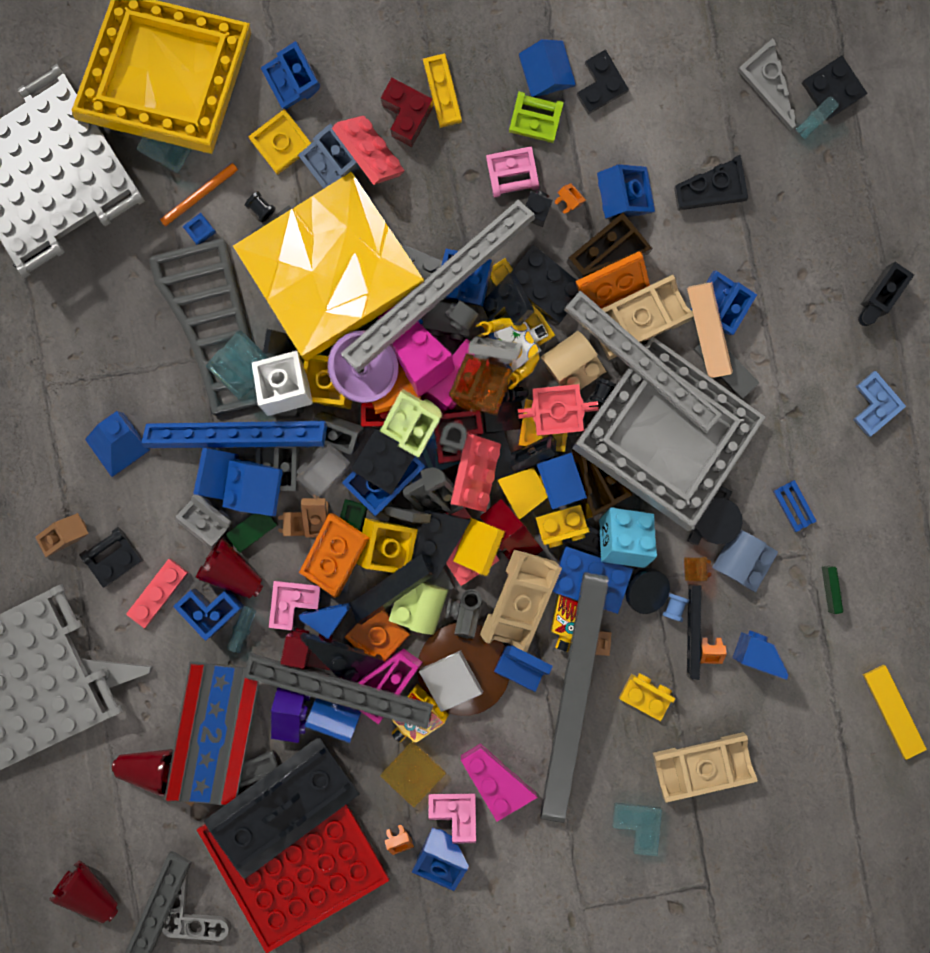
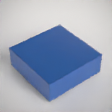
[182,213,216,245]

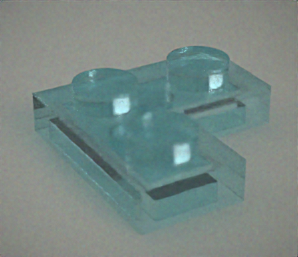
[612,803,662,856]

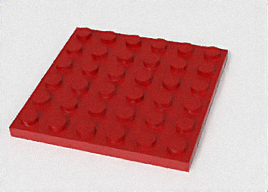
[196,804,390,953]

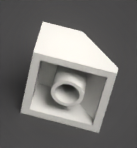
[252,351,313,416]

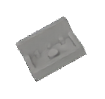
[175,495,231,549]

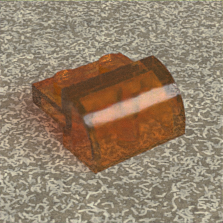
[449,353,513,415]

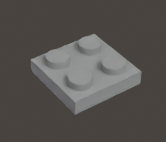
[468,336,522,363]

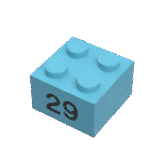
[599,508,657,568]

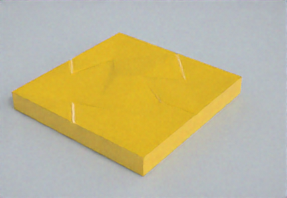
[71,0,251,154]
[233,171,424,362]

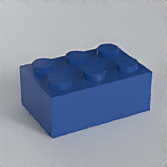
[552,546,633,614]

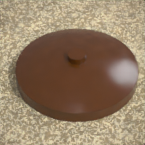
[417,622,509,716]

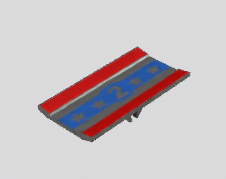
[164,662,259,806]

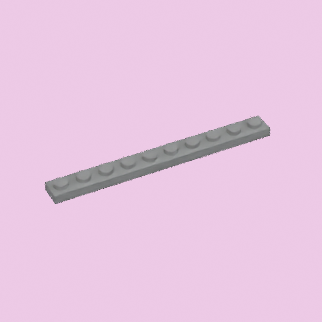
[341,200,535,373]

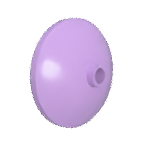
[328,331,398,402]

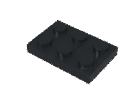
[510,245,579,325]

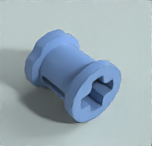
[662,593,690,622]

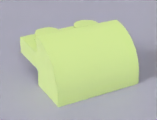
[380,390,442,458]
[388,582,449,635]

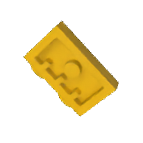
[535,504,590,548]
[619,673,676,721]

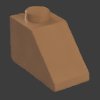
[35,513,89,557]

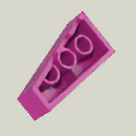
[376,305,455,398]

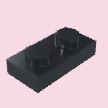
[510,434,557,473]

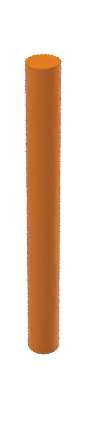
[160,163,238,227]

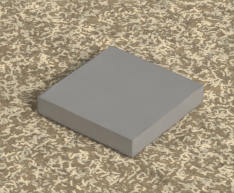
[419,651,483,712]

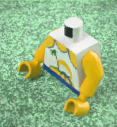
[475,318,549,389]

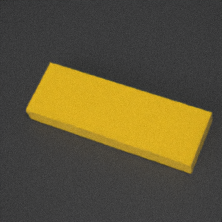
[423,53,462,128]

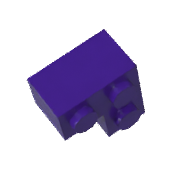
[271,687,311,743]

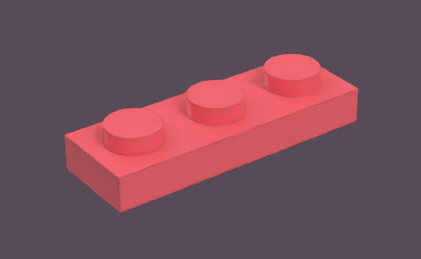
[126,558,189,628]

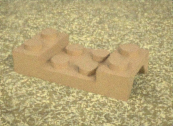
[599,275,694,360]
[480,550,562,652]
[653,732,758,802]

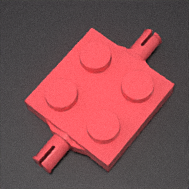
[518,384,598,436]

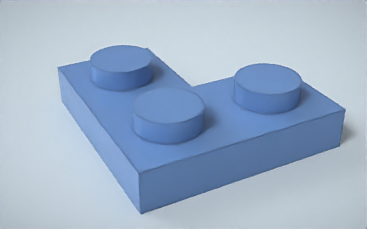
[853,371,906,437]

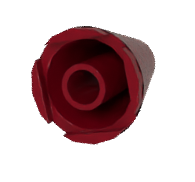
[195,539,263,599]
[112,749,173,797]
[49,860,118,923]

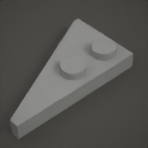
[737,38,796,131]
[80,658,152,692]

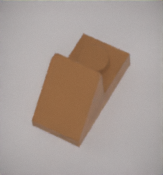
[301,498,329,538]

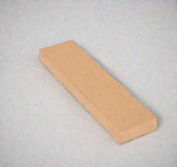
[687,282,733,378]

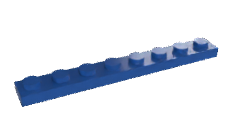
[141,421,327,448]

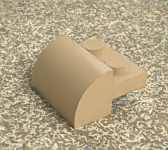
[540,331,606,390]

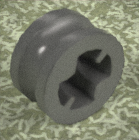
[445,598,460,620]

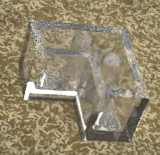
[296,443,350,500]

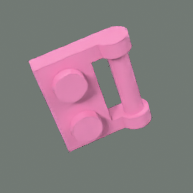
[486,146,539,198]

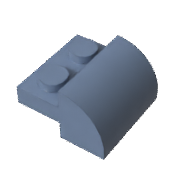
[298,124,360,188]
[712,530,778,592]

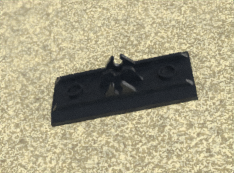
[204,736,360,879]

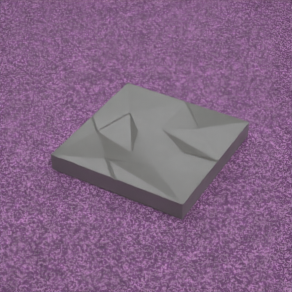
[572,337,766,531]

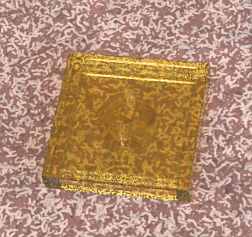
[380,741,446,807]

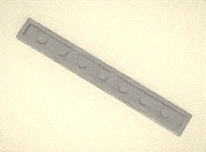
[564,291,723,433]

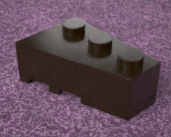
[566,213,653,279]
[572,447,632,519]

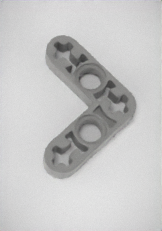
[162,875,231,941]

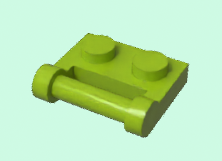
[509,91,564,143]

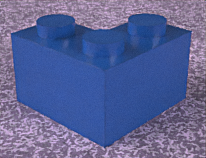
[173,588,244,641]

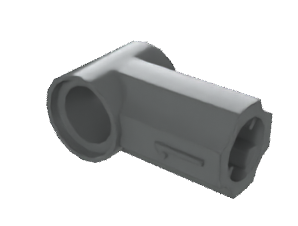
[454,589,482,639]

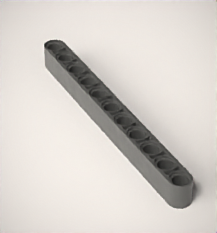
[540,572,608,823]

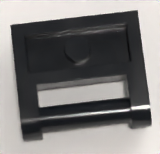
[79,527,143,588]

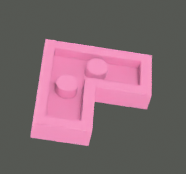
[269,581,321,630]
[429,794,476,843]

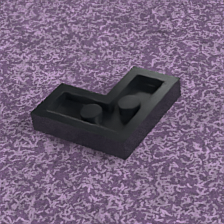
[577,49,629,115]
[483,273,535,326]

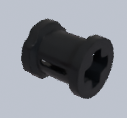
[244,191,276,223]
[589,378,616,405]

